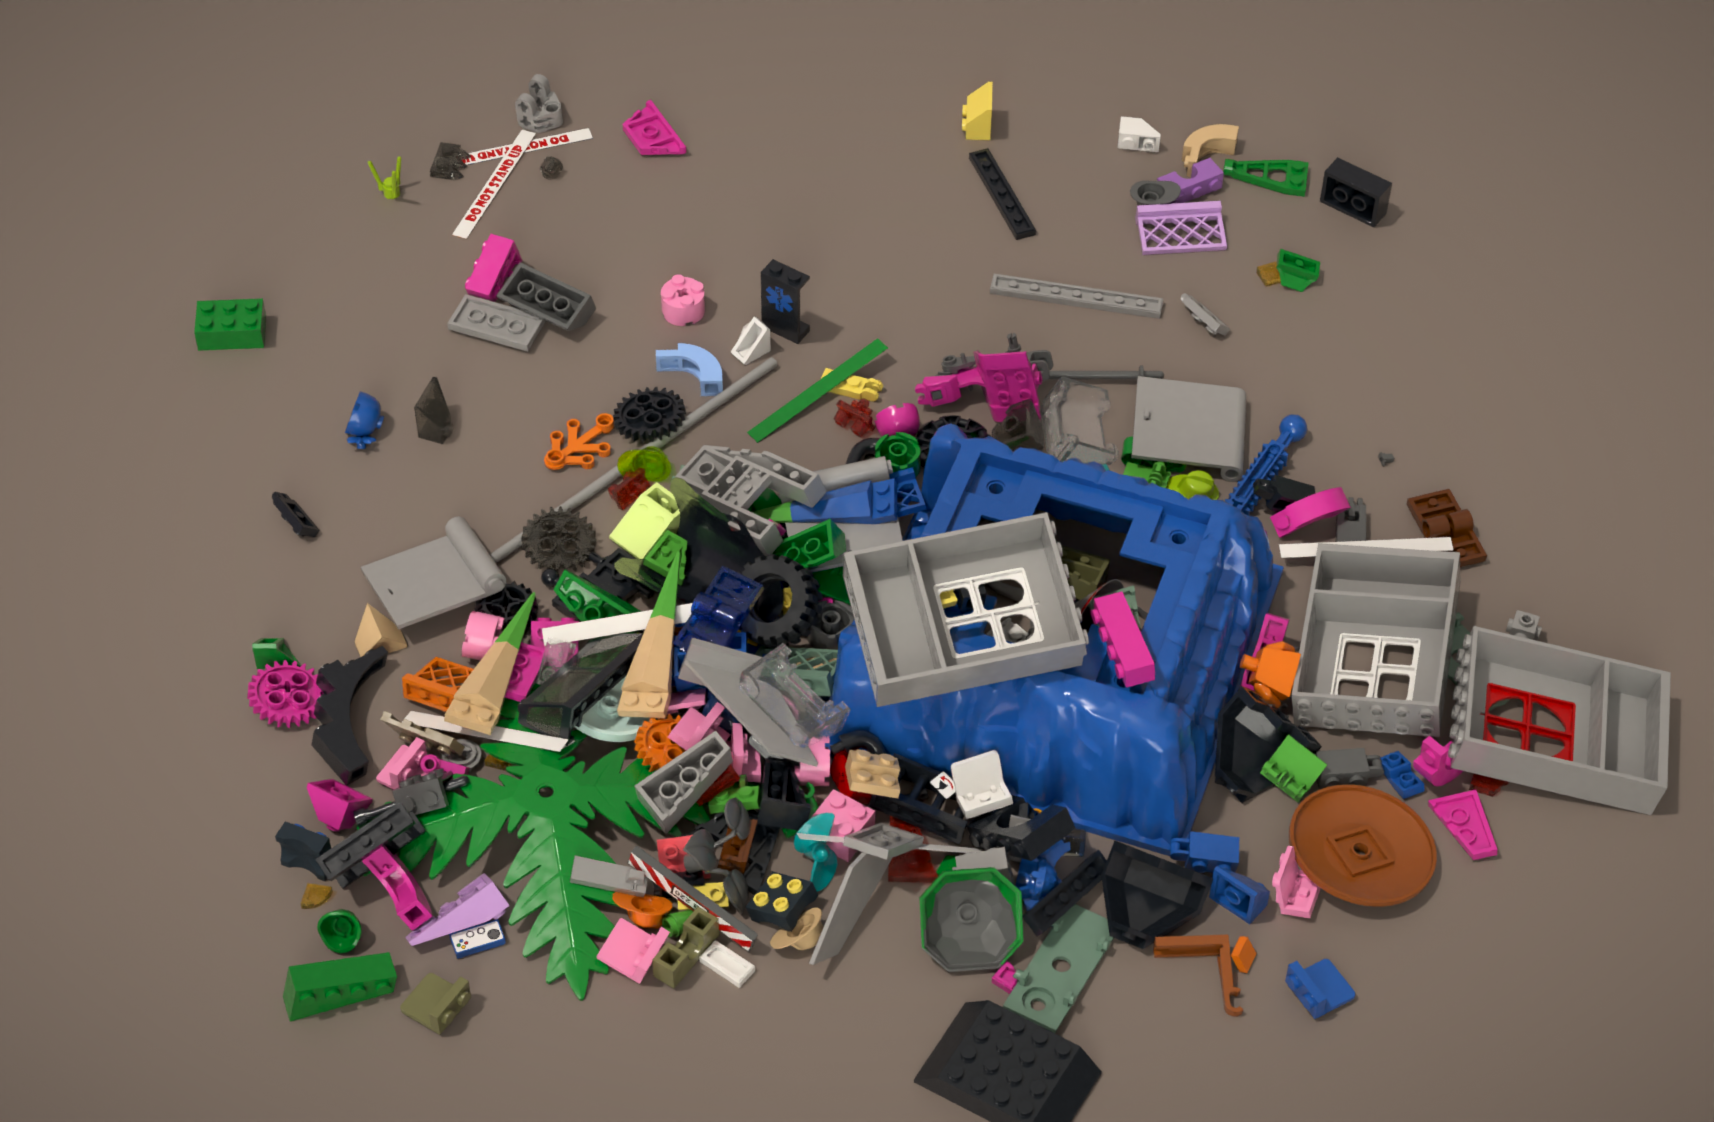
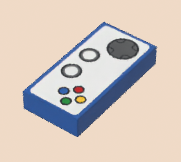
[449,919,506,959]

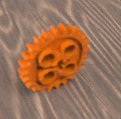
[634,714,686,772]

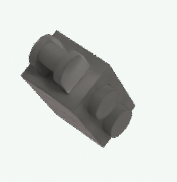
[1316,748,1384,789]

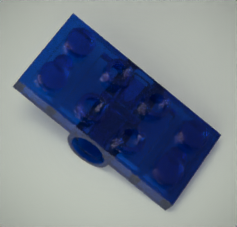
[673,566,764,653]

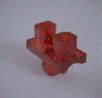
[833,398,876,437]
[608,468,651,510]

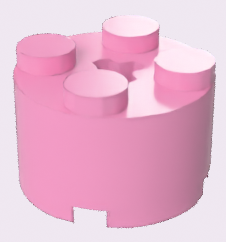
[661,275,705,326]
[462,611,505,661]
[794,737,830,786]

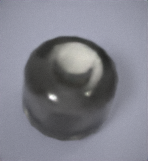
[540,156,563,179]

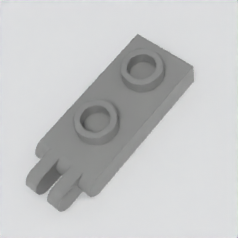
[1181,293,1230,336]

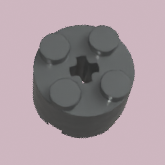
[807,600,854,650]

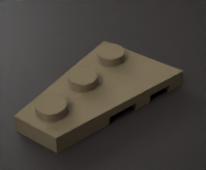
[380,711,465,756]

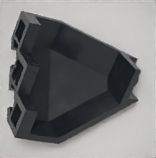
[1215,686,1322,803]
[1101,841,1213,949]

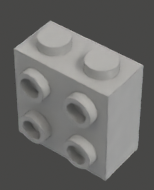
[952,847,1015,885]

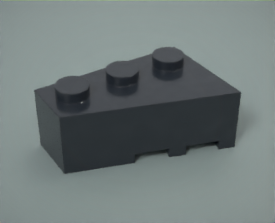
[757,758,811,831]

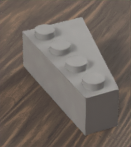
[634,731,733,834]

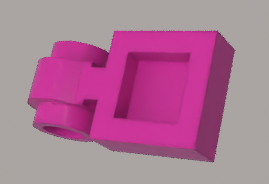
[420,754,470,778]

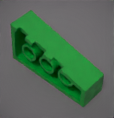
[283,952,397,1022]

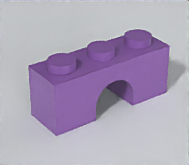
[1157,158,1224,204]

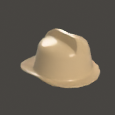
[770,907,824,950]

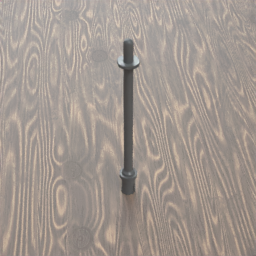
[1041,365,1164,379]

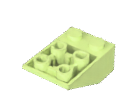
[609,482,680,559]

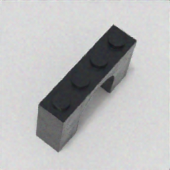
[966,795,1076,861]

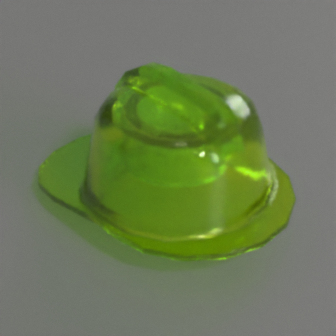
[617,446,672,482]

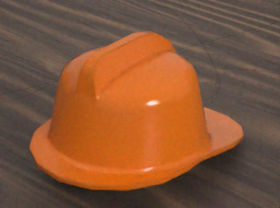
[612,892,672,929]

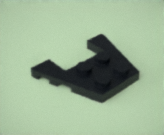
[680,809,780,895]

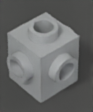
[1506,610,1542,640]

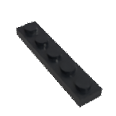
[1022,850,1107,936]

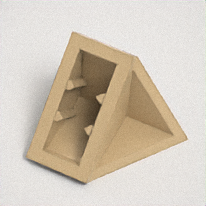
[355,603,407,657]

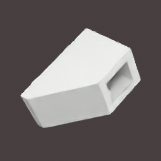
[1118,116,1161,152]

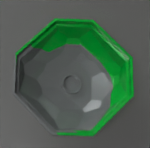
[919,867,1023,972]

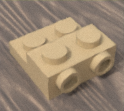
[845,750,900,799]

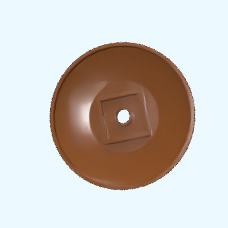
[1289,785,1437,907]

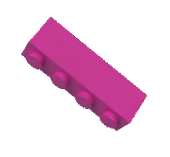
[1091,591,1155,688]

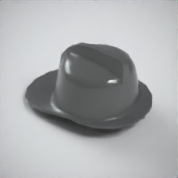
[1130,181,1181,206]

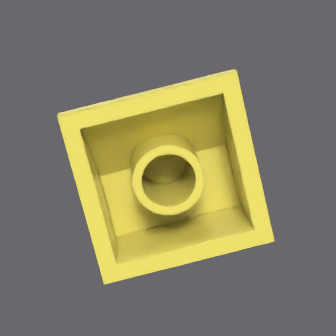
[962,82,993,140]

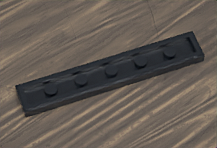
[969,148,1036,240]

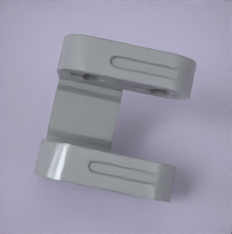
[515,74,563,133]

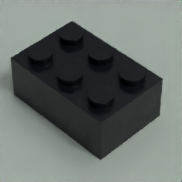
[1320,157,1392,227]

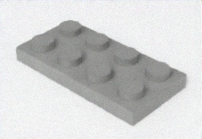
[447,294,545,352]

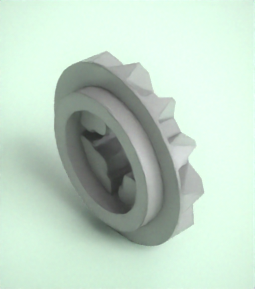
[442,739,482,772]

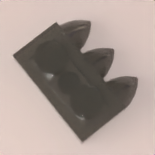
[430,142,471,180]

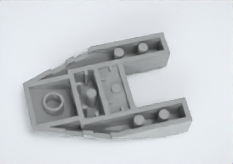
[675,445,827,556]

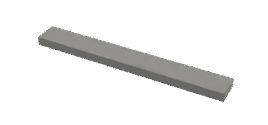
[990,274,1163,319]

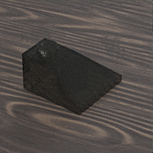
[414,377,453,444]

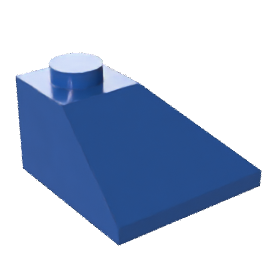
[1209,866,1270,924]

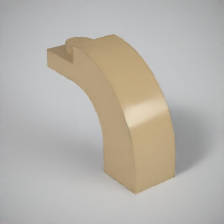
[1182,124,1239,177]

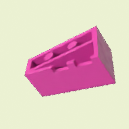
[465,233,523,302]

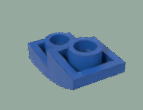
[1381,751,1425,799]

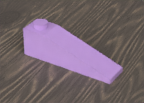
[405,873,509,946]

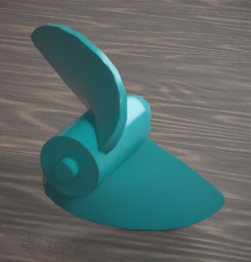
[794,813,838,892]

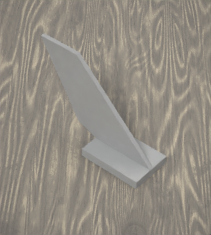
[678,638,818,767]
[809,823,924,965]

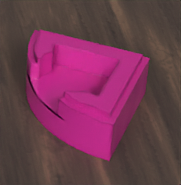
[991,961,1017,994]

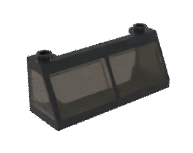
[518,634,643,746]

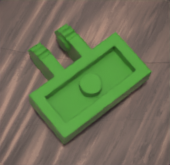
[709,774,761,814]

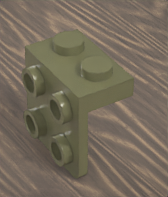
[400,973,471,1035]

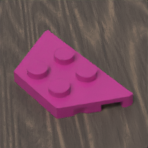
[622,100,687,155]

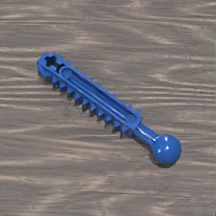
[1225,414,1308,516]

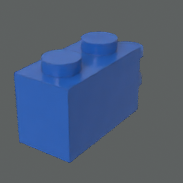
[1170,831,1239,873]

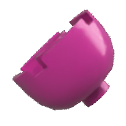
[874,403,920,437]

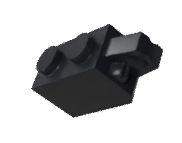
[1253,475,1316,512]

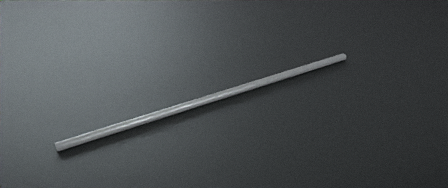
[490,357,777,564]

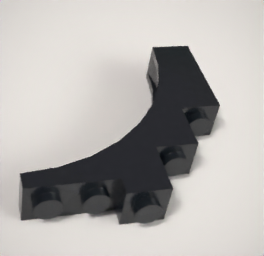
[311,646,388,786]

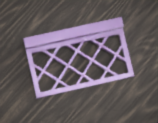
[1135,201,1227,255]

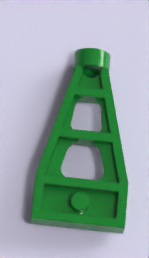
[1223,158,1309,197]

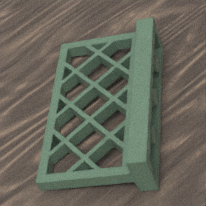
[755,646,838,696]

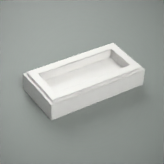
[699,940,755,988]

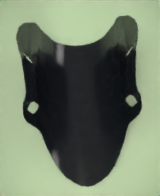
[614,477,784,623]

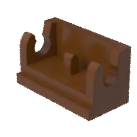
[717,819,757,874]

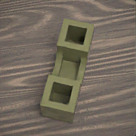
[652,907,719,988]

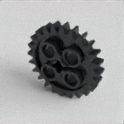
[613,387,686,443]

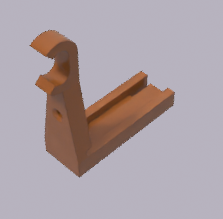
[1153,934,1243,1016]

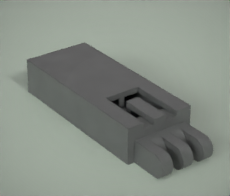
[1335,497,1366,542]

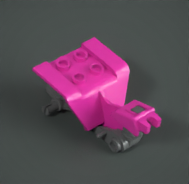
[915,333,1053,422]

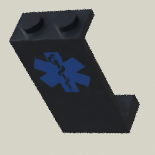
[761,259,810,344]

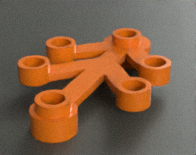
[544,413,614,470]

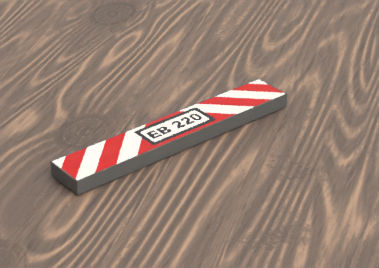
[628,846,758,952]

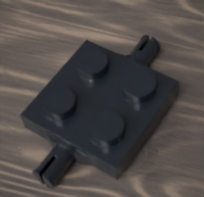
[588,548,654,602]

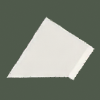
[731,317,771,365]

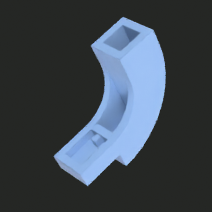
[656,343,723,396]

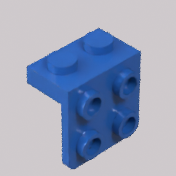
[1285,959,1355,1019]

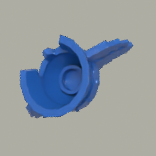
[1015,839,1071,927]

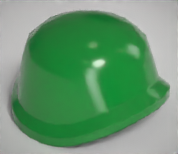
[317,909,362,953]

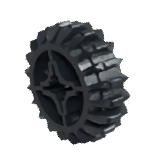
[474,580,539,633]

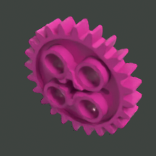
[247,660,324,728]

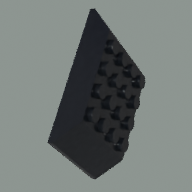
[914,1000,1102,1122]

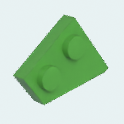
[643,530,687,586]

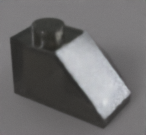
[992,399,1044,452]

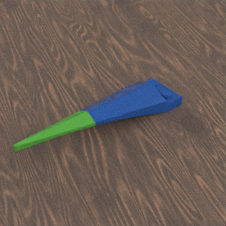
[752,479,897,524]

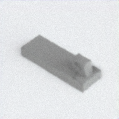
[570,856,648,897]

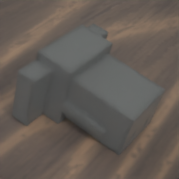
[1378,452,1395,466]

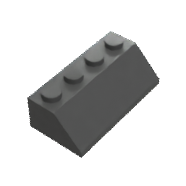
[497,262,596,331]

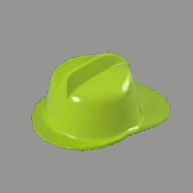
[1166,470,1219,500]

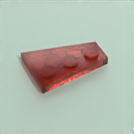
[888,816,938,883]

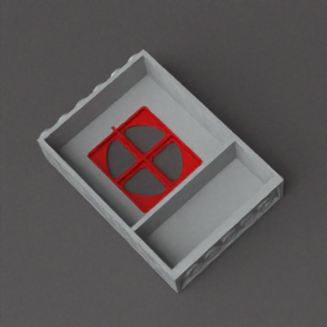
[1448,626,1671,815]

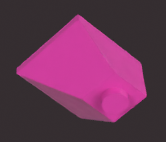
[307,779,373,832]

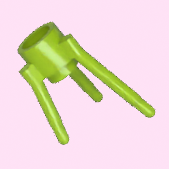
[368,156,401,199]

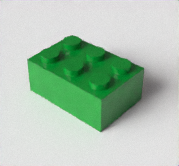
[194,298,266,351]

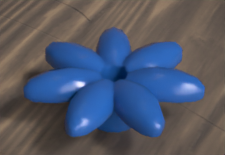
[347,436,376,449]

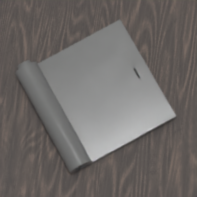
[1132,376,1247,482]
[779,456,903,573]
[361,516,506,629]

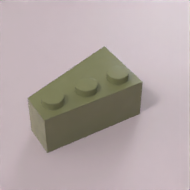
[1061,545,1110,600]

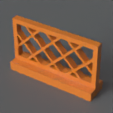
[402,657,474,712]

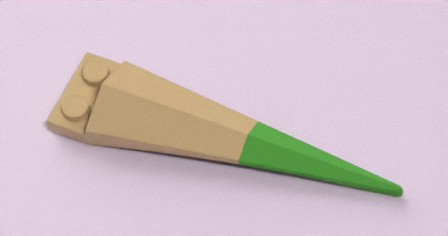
[617,551,681,718]
[444,592,536,735]

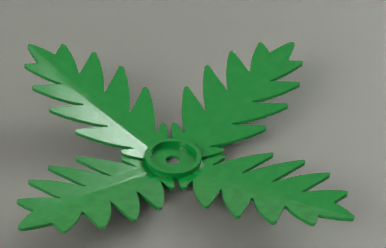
[356,667,759,1001]

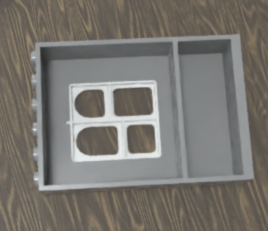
[843,513,1089,707]
[1292,543,1461,737]

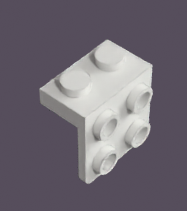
[951,750,1013,819]

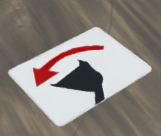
[930,772,955,799]

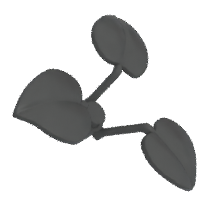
[683,797,751,914]

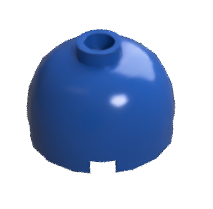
[345,391,384,437]

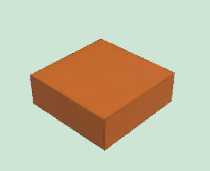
[1231,936,1257,973]

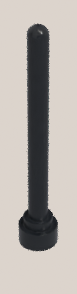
[353,776,469,829]

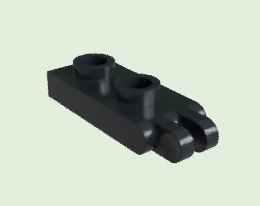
[272,492,319,537]

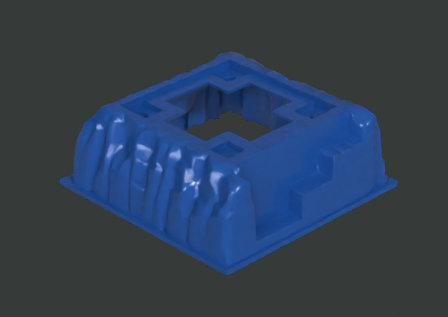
[812,424,1284,856]

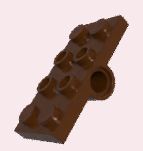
[1406,489,1487,567]

